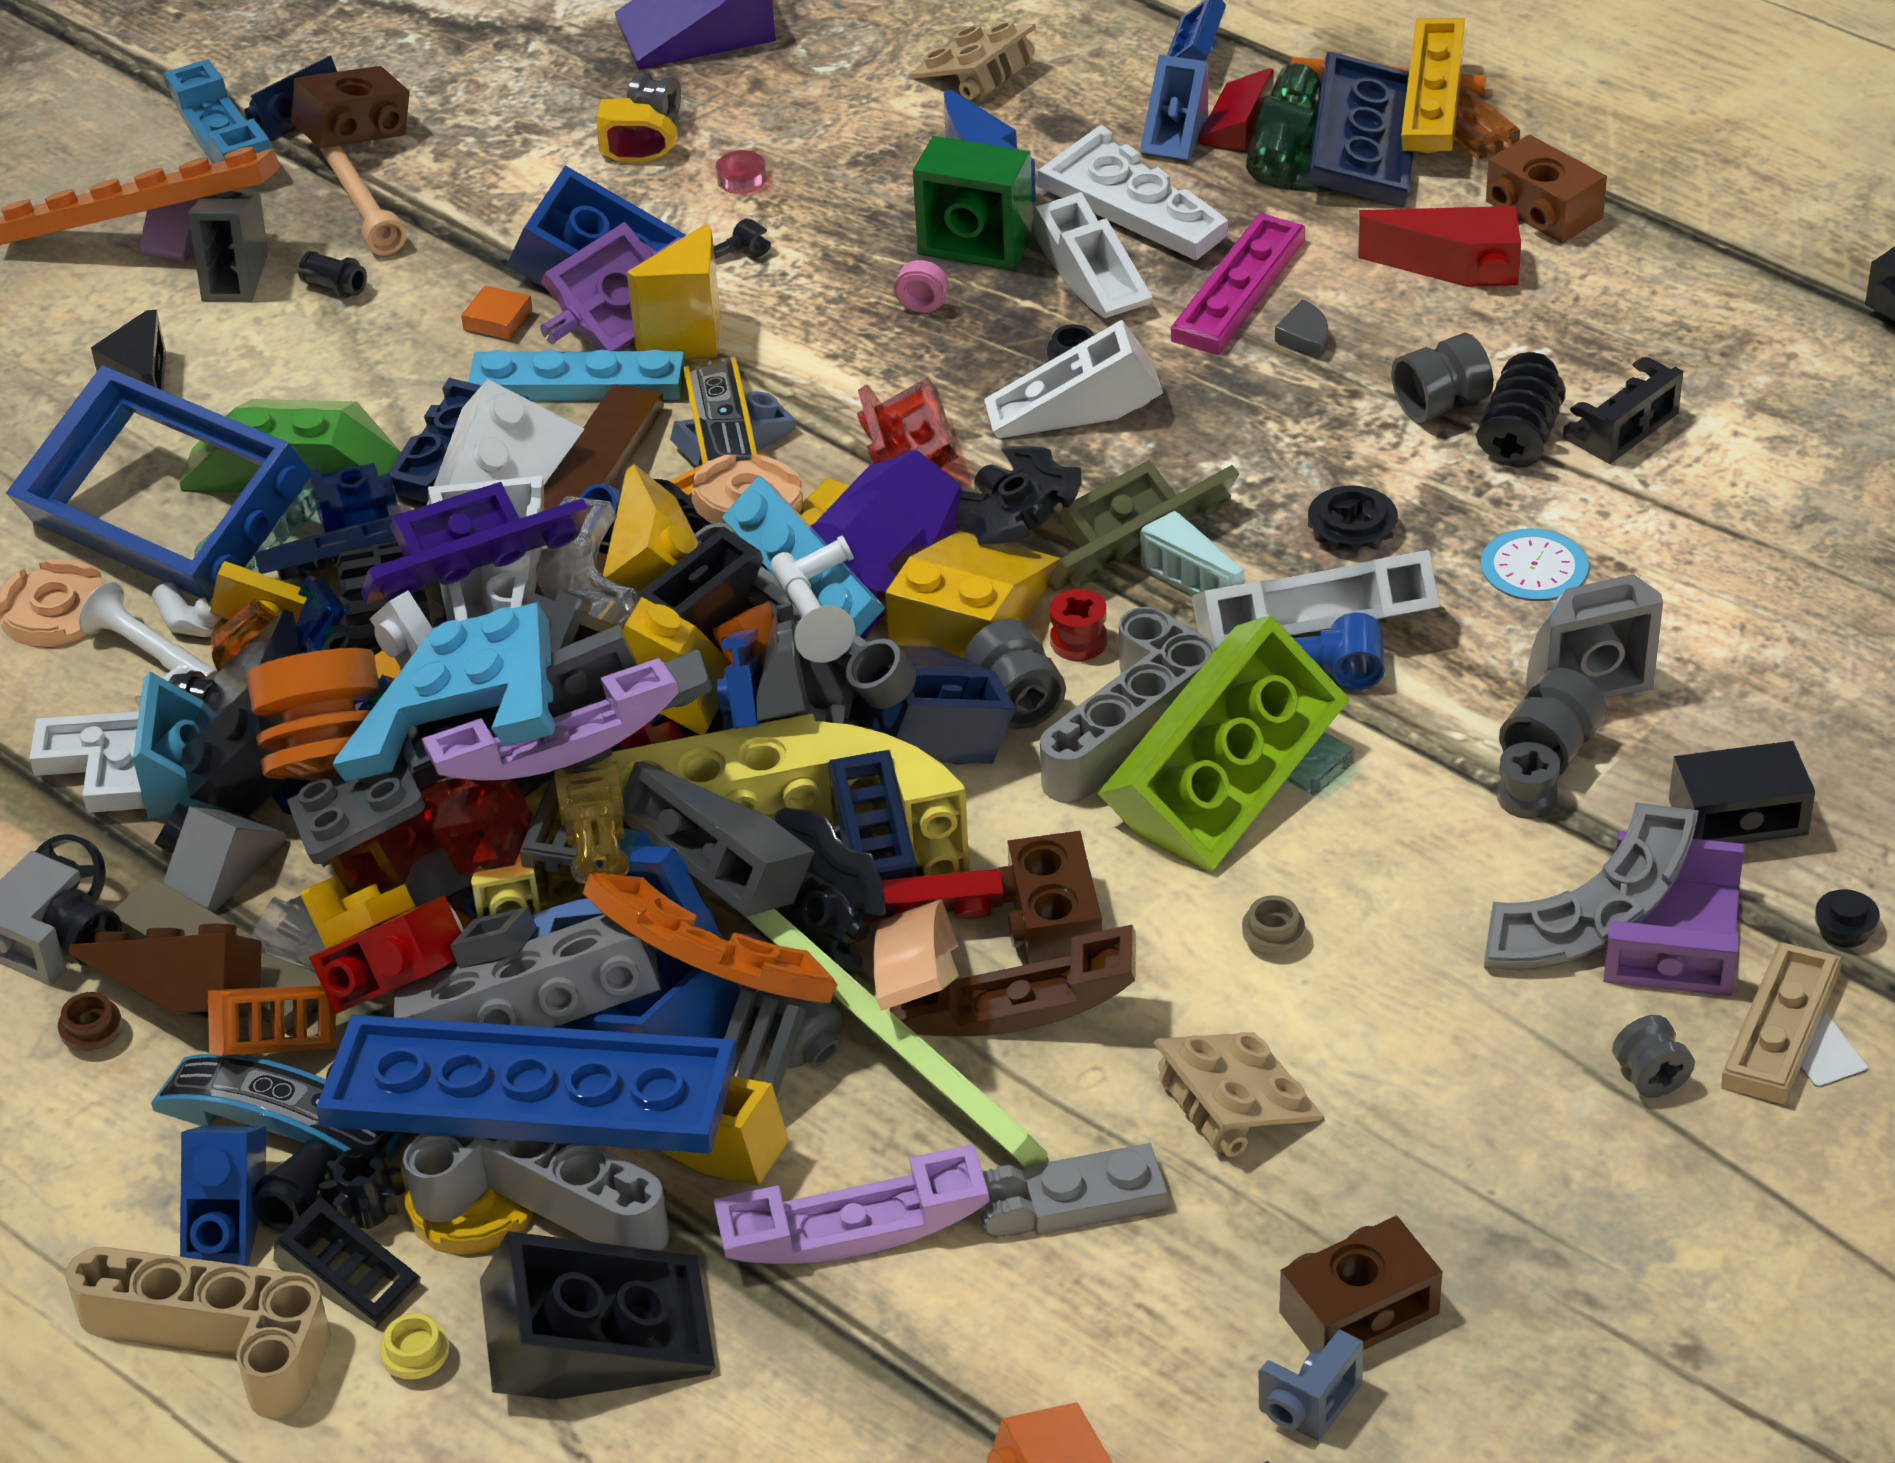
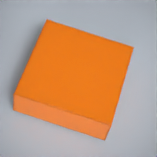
[461,286,533,340]

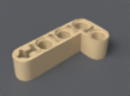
[65,1247,331,1419]

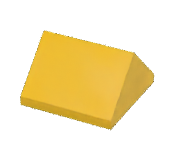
[626,224,721,359]

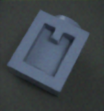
[1258,1329,1363,1442]

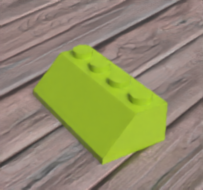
[1097,615,1350,872]

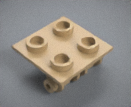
[909,21,1037,100]
[1154,1032,1324,1157]

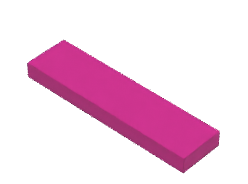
[1171,213,1305,355]

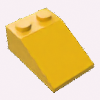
[885,531,1062,658]

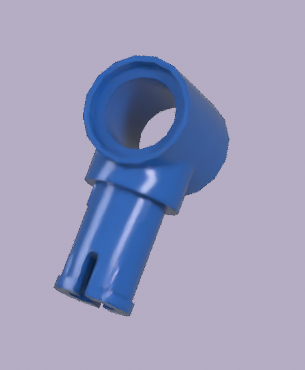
[1293,612,1385,690]

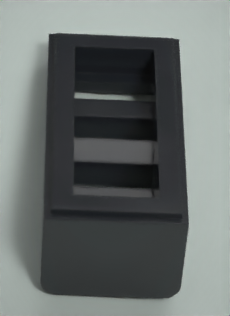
[273,1197,421,1328]

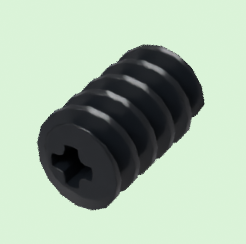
[1475,352,1566,468]

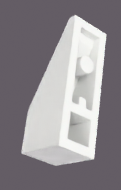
[984,320,1163,439]

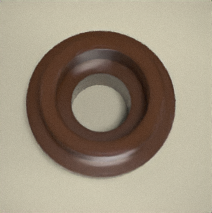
[57,992,123,1051]

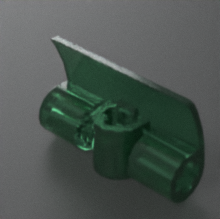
[1246,63,1335,192]

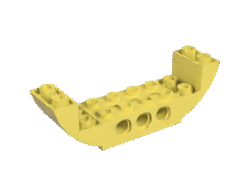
[471,714,970,918]

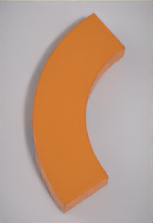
[583,872,838,1004]

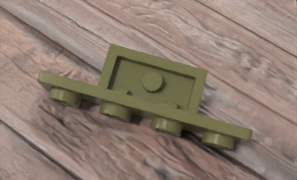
[1047,459,1239,592]

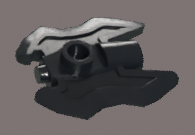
[957,446,1082,545]
[775,807,886,975]

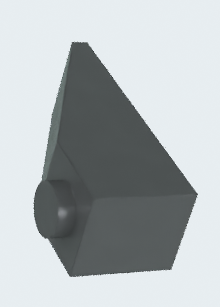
[615,761,815,917]

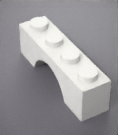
[1191,550,1440,650]

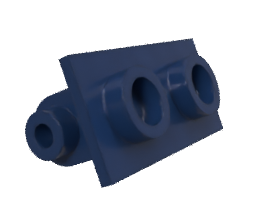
[244,55,338,140]

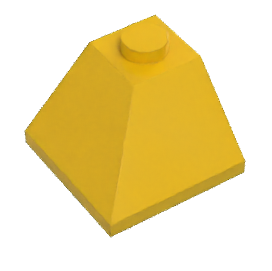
[622,597,731,735]

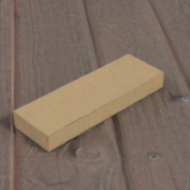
[1721,942,1841,1105]

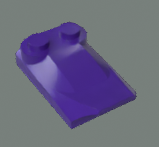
[811,450,962,640]

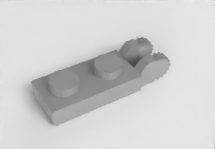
[980,1143,1167,1237]

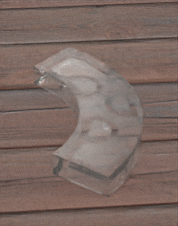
[536,496,640,629]

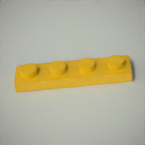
[1401,18,1466,153]

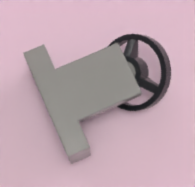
[0,834,106,986]

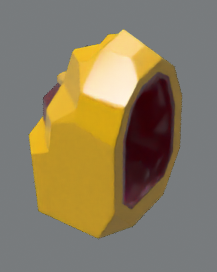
[596,98,678,162]

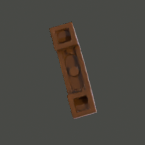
[890,925,1136,1036]

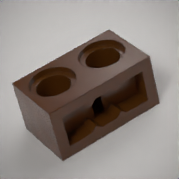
[998,831,1102,964]

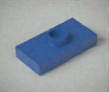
[1167,0,1226,61]

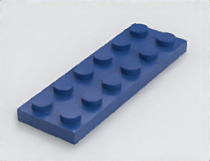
[316,1015,737,1154]

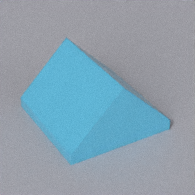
[133,672,229,820]

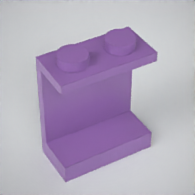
[1603,831,1745,996]

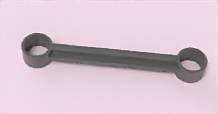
[695,522,917,709]

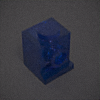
[310,463,397,533]

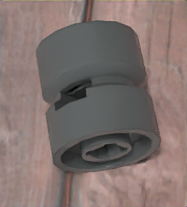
[1391,332,1494,423]
[964,619,1066,729]
[1499,667,1607,776]

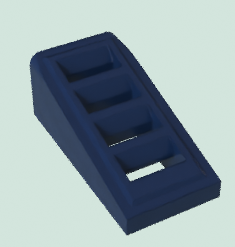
[828,750,917,880]

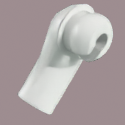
[152,582,223,637]

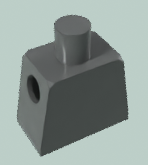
[188,189,268,302]

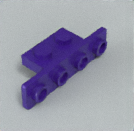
[361,482,589,604]

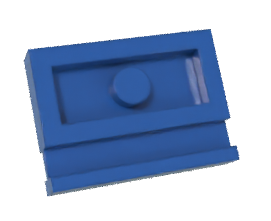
[717,629,763,729]

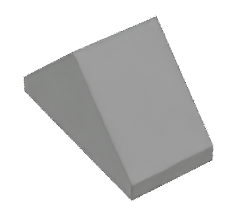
[163,806,287,913]

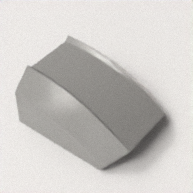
[1526,574,1663,698]

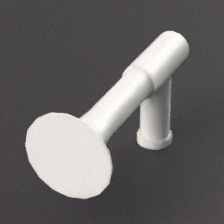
[770,535,856,663]
[79,582,218,708]

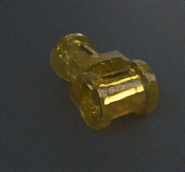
[554,761,630,884]

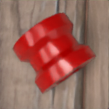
[1049,589,1107,661]

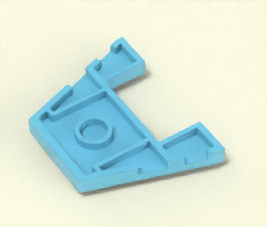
[333,602,555,782]

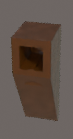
[69,923,262,1019]

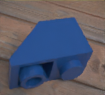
[180,1126,266,1266]

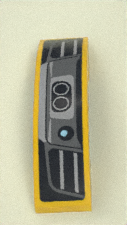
[683,356,757,465]

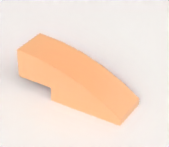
[874,899,959,1011]

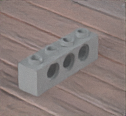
[394,914,661,1028]

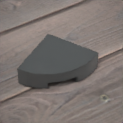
[1275,299,1328,358]

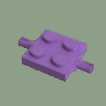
[540,222,681,352]

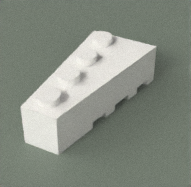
[424,379,584,606]

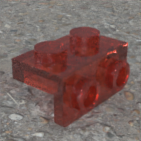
[857,377,959,469]

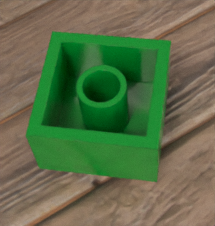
[913,136,1033,271]

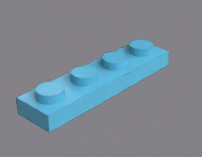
[468,350,685,401]
[722,475,885,636]

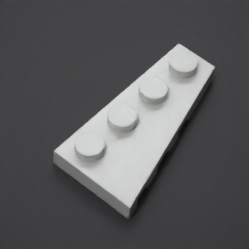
[1037,124,1228,260]

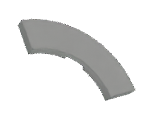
[1484,802,1698,970]

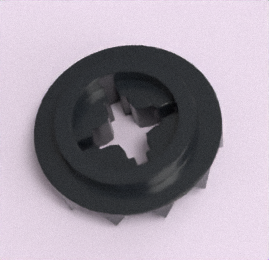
[1308,486,1398,554]

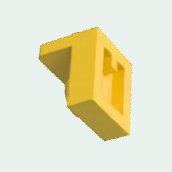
[301,872,415,948]

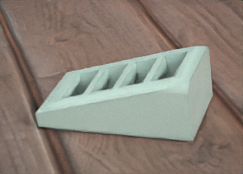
[1140,511,1244,596]

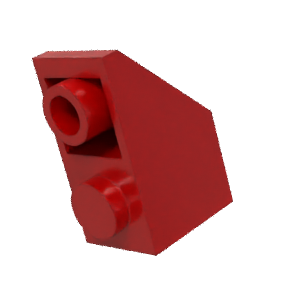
[309,895,462,1014]

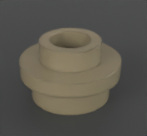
[1242,895,1305,954]

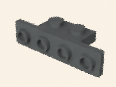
[482,625,712,783]

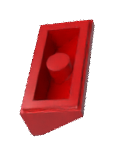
[1198,68,1274,152]

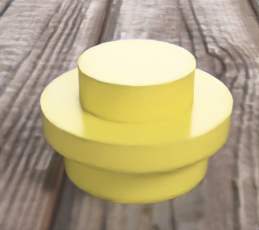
[380,1313,449,1379]

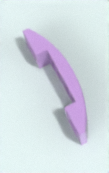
[422,658,679,780]
[713,1144,989,1264]

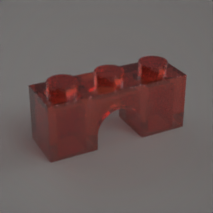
[328,778,533,895]

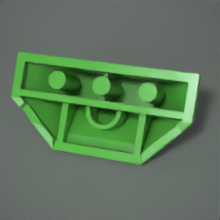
[179,399,401,497]

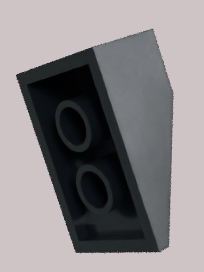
[182,609,301,816]
[480,1231,715,1400]

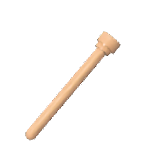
[319,145,406,256]

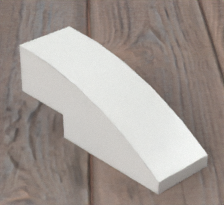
[1031,192,1153,318]

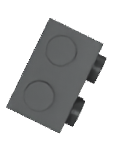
[287,750,434,867]

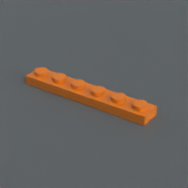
[0,147,281,245]

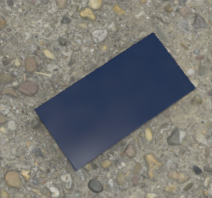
[1306,52,1413,207]

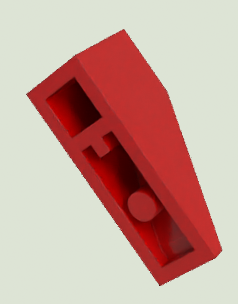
[1358,206,1521,287]

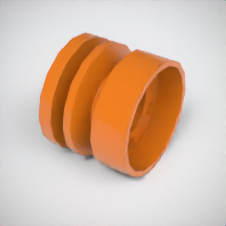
[246,648,381,780]

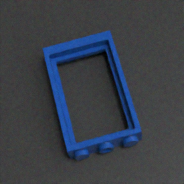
[6,365,313,602]

